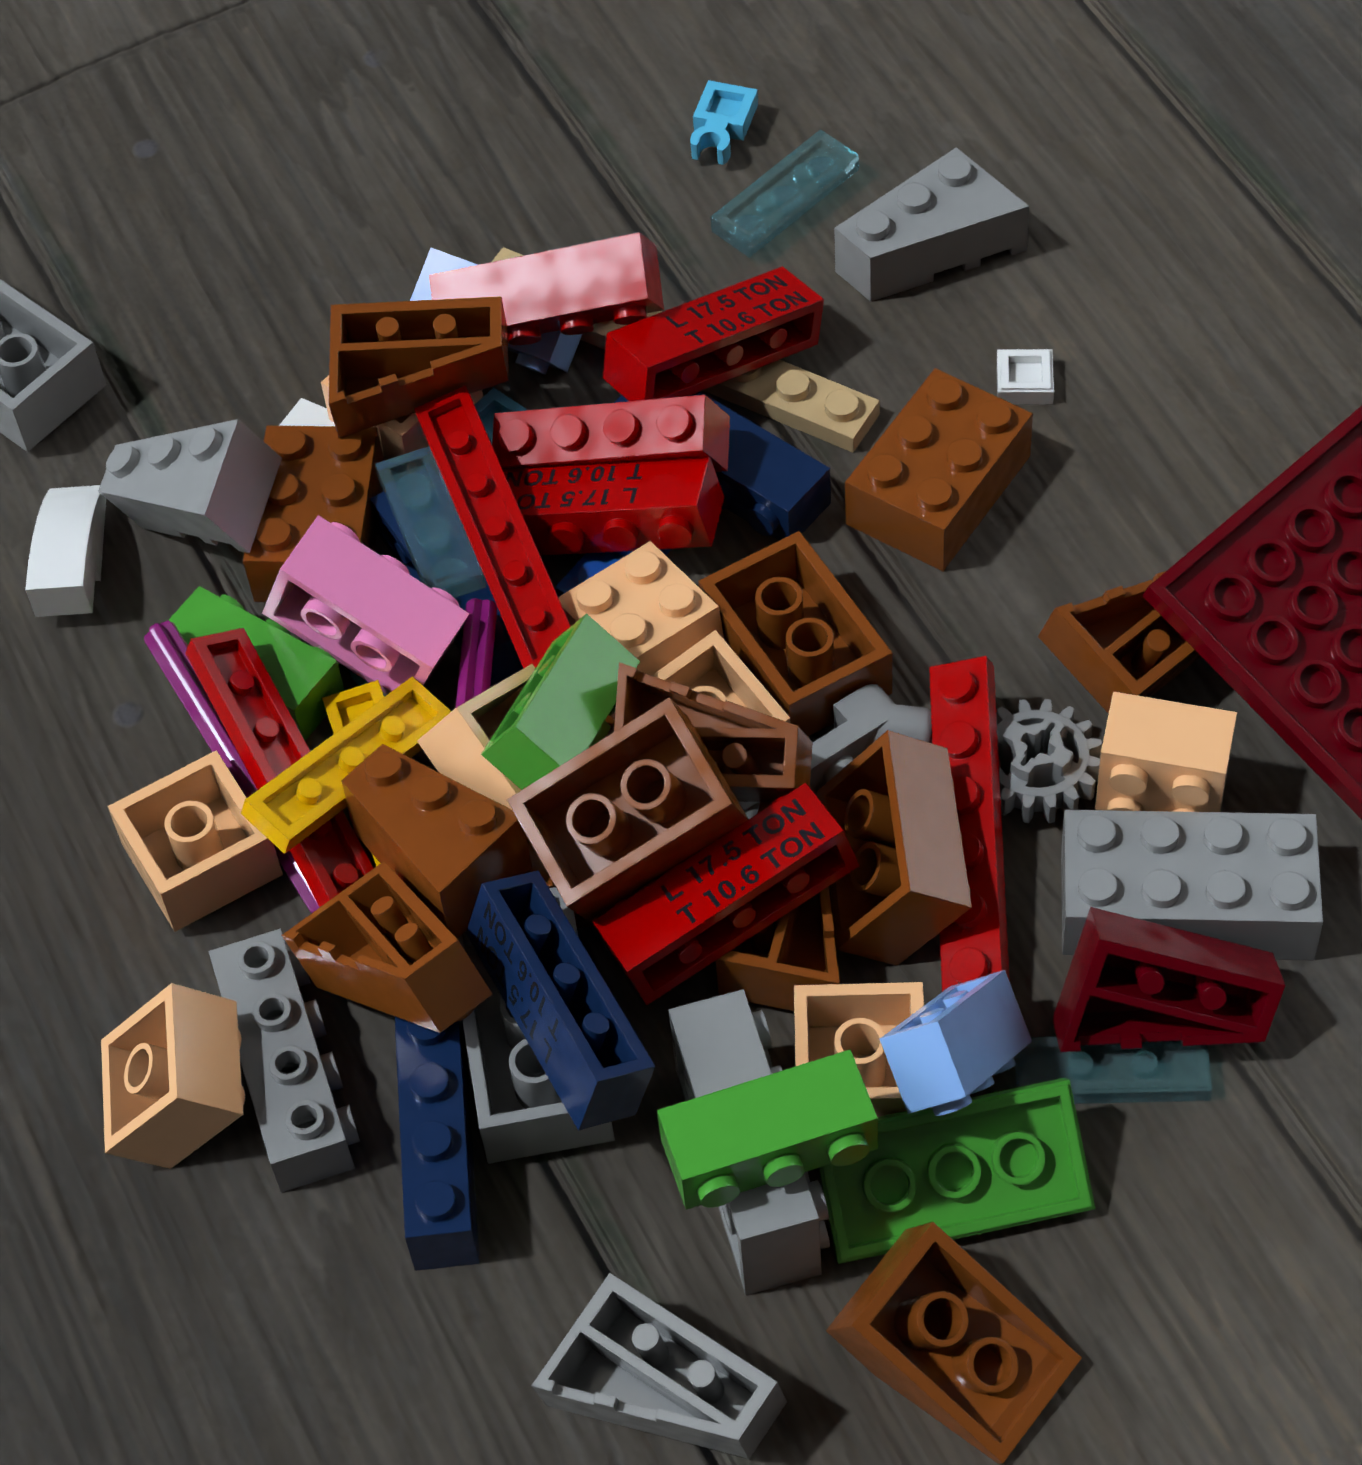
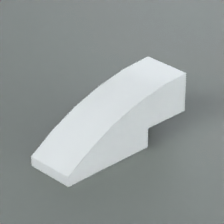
[25,485,106,617]

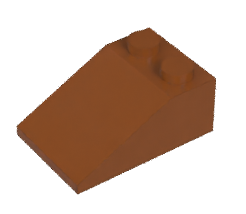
[826,1222,1082,1464]

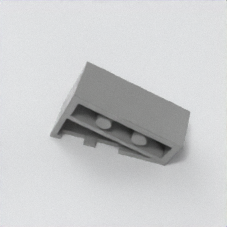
[834,147,1029,302]
[98,419,282,553]
[531,1273,787,1459]

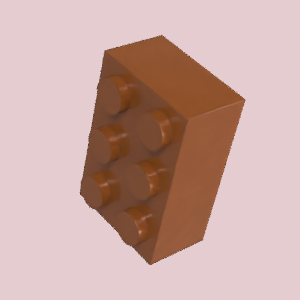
[845,368,1033,571]
[243,425,387,602]
[698,531,892,737]
[507,698,749,921]
[817,730,972,966]

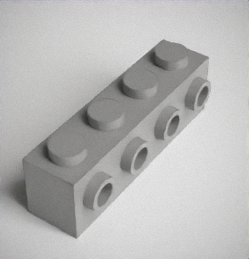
[208,928,360,1193]

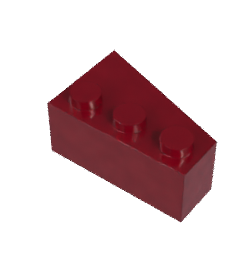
[1052,907,1286,1052]

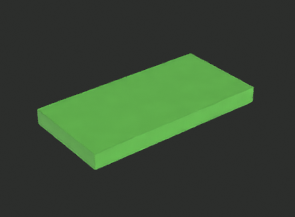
[817,1078,1095,1264]

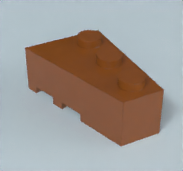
[1038,571,1201,714]
[614,662,813,802]

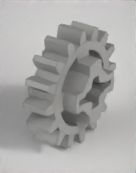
[996,699,1102,823]

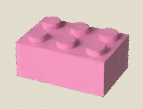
[262,515,470,695]

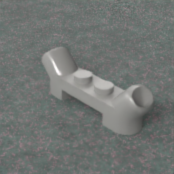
[702,684,932,850]

